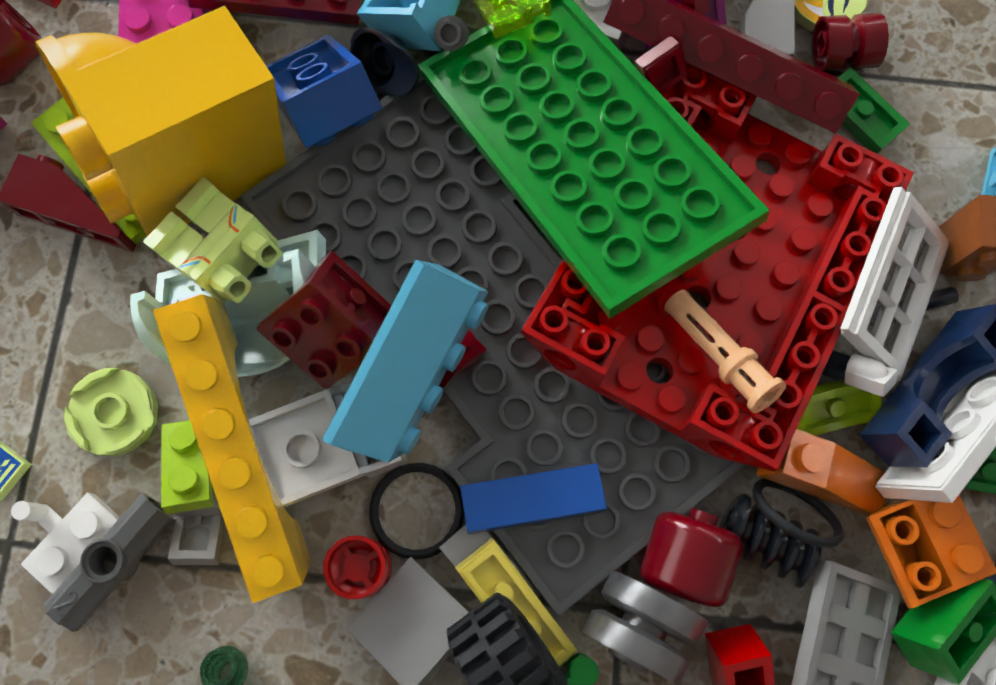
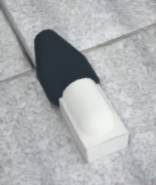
[822,350,898,397]

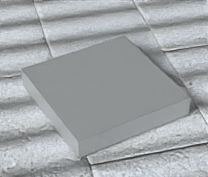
[347,557,469,685]

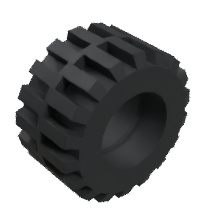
[447,592,568,685]

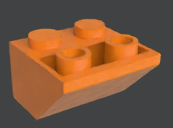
[866,495,996,608]

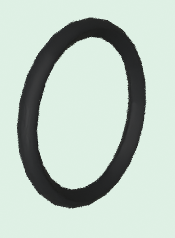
[369,463,464,559]
[752,478,844,548]

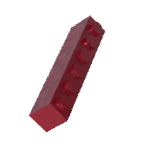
[603,0,859,134]

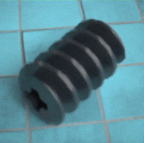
[719,493,822,588]

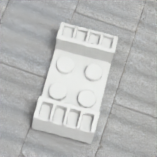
[249,382,402,508]

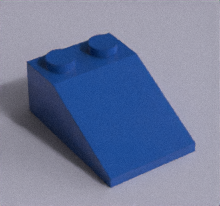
[266,34,383,148]

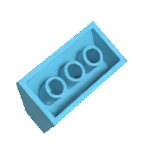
[322,260,489,462]

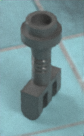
[434,15,480,51]

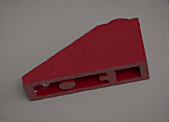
[0,154,136,252]

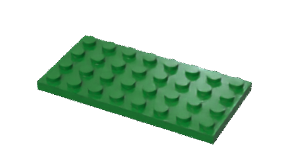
[418,0,770,319]

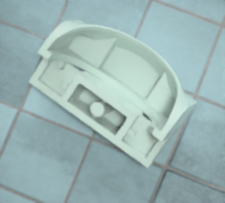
[130,230,326,377]

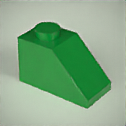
[890,578,996,685]

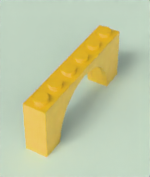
[152,294,311,603]

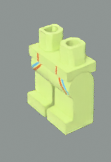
[143,177,282,304]

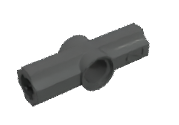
[43,493,175,631]

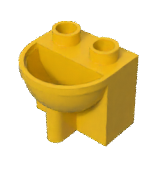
[35,6,286,237]

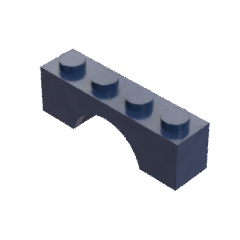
[859,304,996,467]

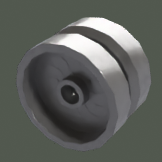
[582,571,708,685]

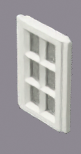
[840,187,949,381]

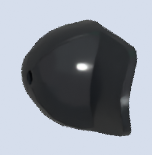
[350,28,420,97]

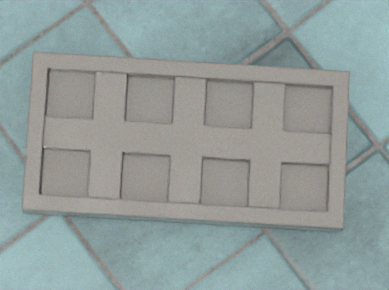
[791,559,901,685]

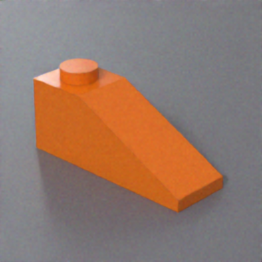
[756,429,885,516]

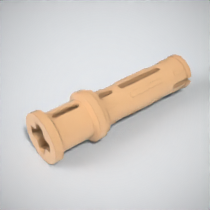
[664,290,786,413]

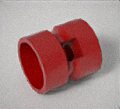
[323,535,392,599]

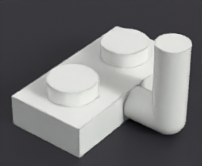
[11,492,120,594]

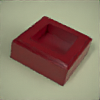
[634,36,688,94]

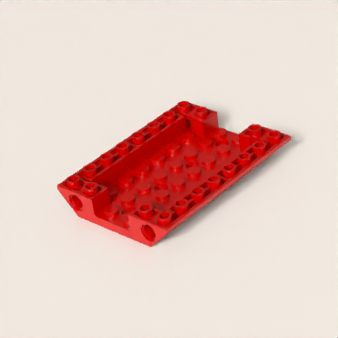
[521,61,914,472]

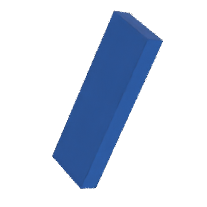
[460,463,607,534]

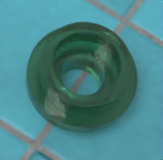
[200,646,248,685]

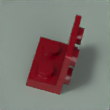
[256,250,392,389]

